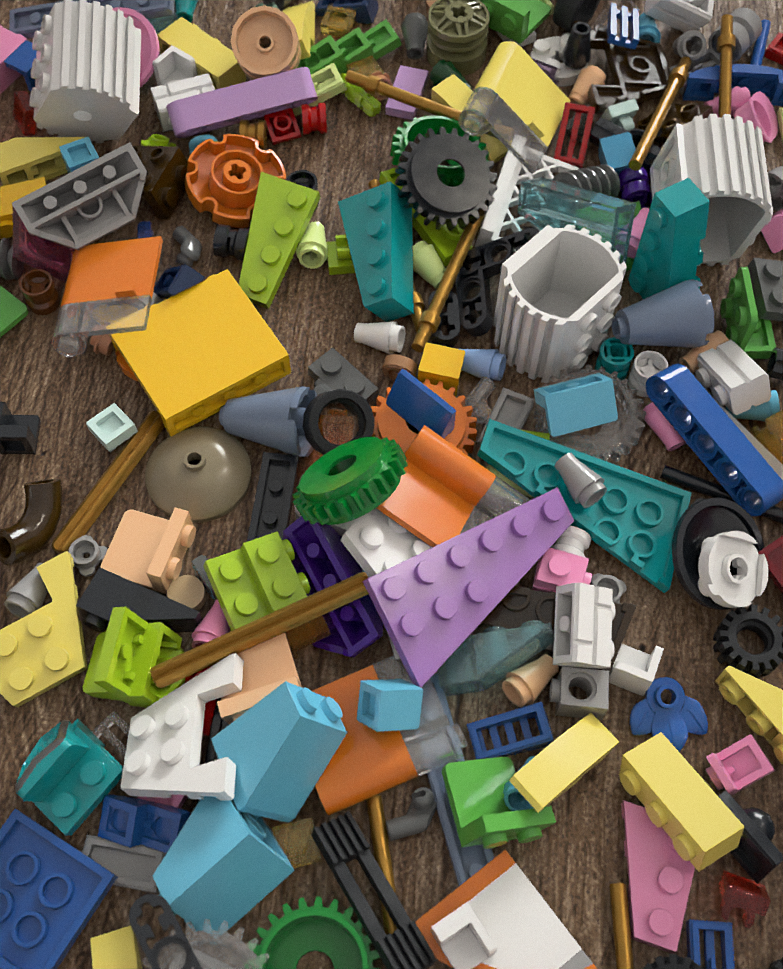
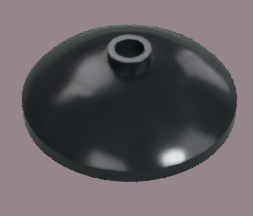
[672,498,764,610]

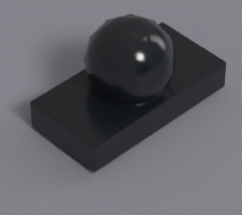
[718,790,783,884]

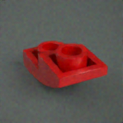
[260,108,301,145]

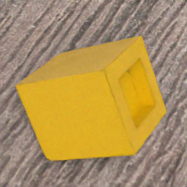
[418,342,465,396]

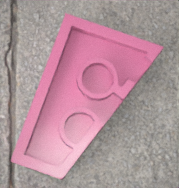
[621,801,695,954]

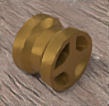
[239,119,267,151]

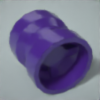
[618,167,652,209]

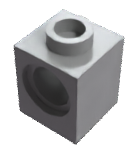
[549,666,609,720]

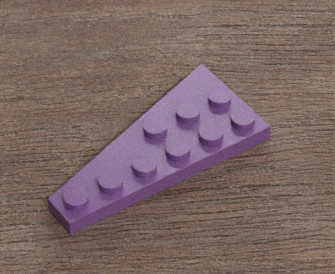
[363,487,574,688]

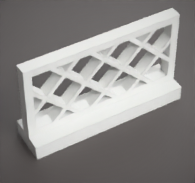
[474,135,579,252]

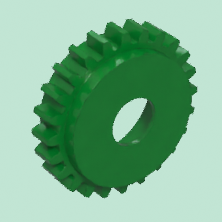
[390,115,489,187]
[293,437,408,525]
[244,896,380,969]

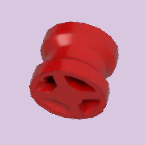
[301,102,327,135]

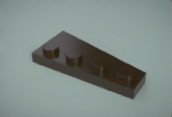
[481,586,637,674]

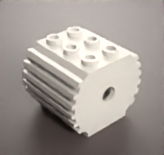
[30,0,141,143]
[650,114,773,266]
[493,224,627,384]

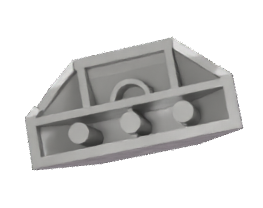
[12,142,147,250]

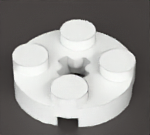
[531,33,588,87]
[698,531,768,608]

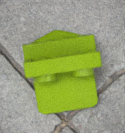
[83,606,185,708]

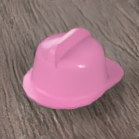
[734,92,778,143]

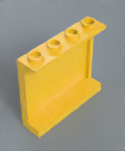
[107,269,291,436]

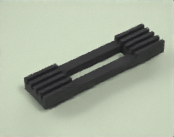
[311,811,437,969]

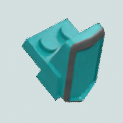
[15,719,123,836]

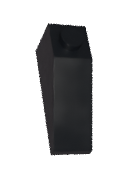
[76,567,202,633]

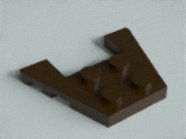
[571,21,670,113]

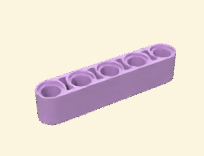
[166,67,318,138]

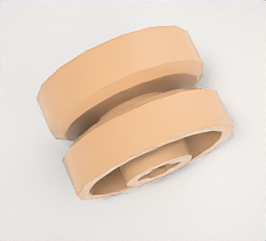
[231,5,301,80]

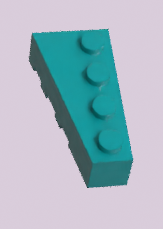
[628,178,710,299]
[338,181,414,322]

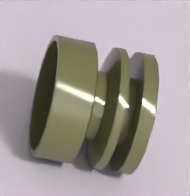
[427,0,489,76]

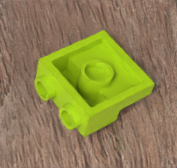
[203,531,310,631]

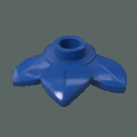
[630,677,708,752]

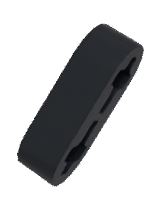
[428,290,460,348]

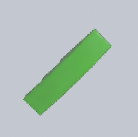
[297,19,402,82]

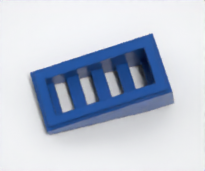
[466,702,555,760]

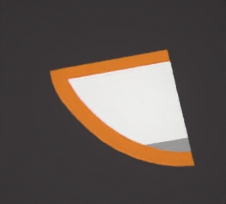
[415,850,597,969]

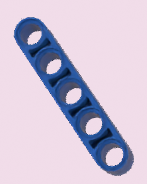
[645,363,783,517]

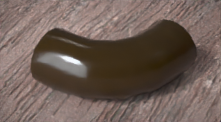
[0,479,62,566]

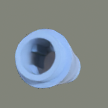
[459,348,506,383]

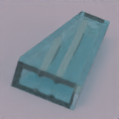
[517,177,636,264]

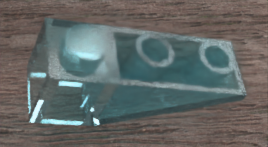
[438,620,554,696]

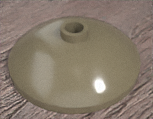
[145,426,252,523]

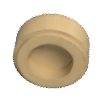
[167,575,206,611]

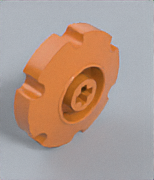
[185,134,286,228]

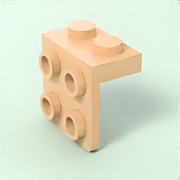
[100,507,196,594]
[212,632,302,725]

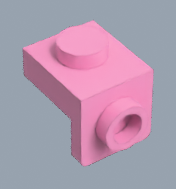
[535,548,592,591]
[706,734,775,795]

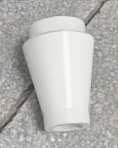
[354,321,405,354]

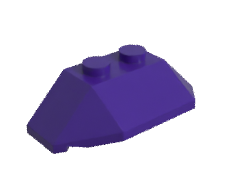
[283,516,383,657]

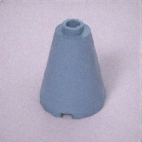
[612,279,714,348]
[219,386,320,457]

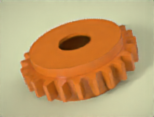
[371,378,477,455]

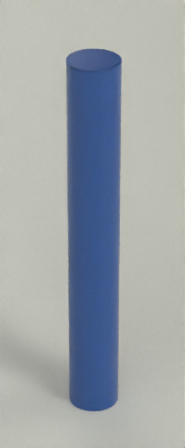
[750,19,771,66]

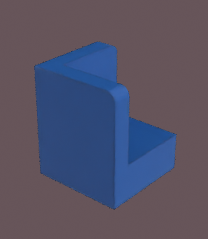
[4,40,37,92]

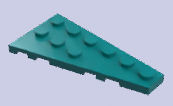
[477,419,692,593]

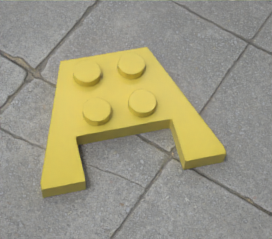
[0,551,88,708]

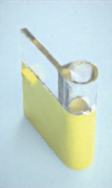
[458,41,570,174]

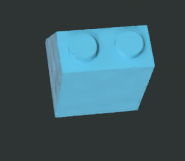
[211,681,347,823]
[152,796,294,940]

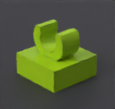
[326,235,355,275]

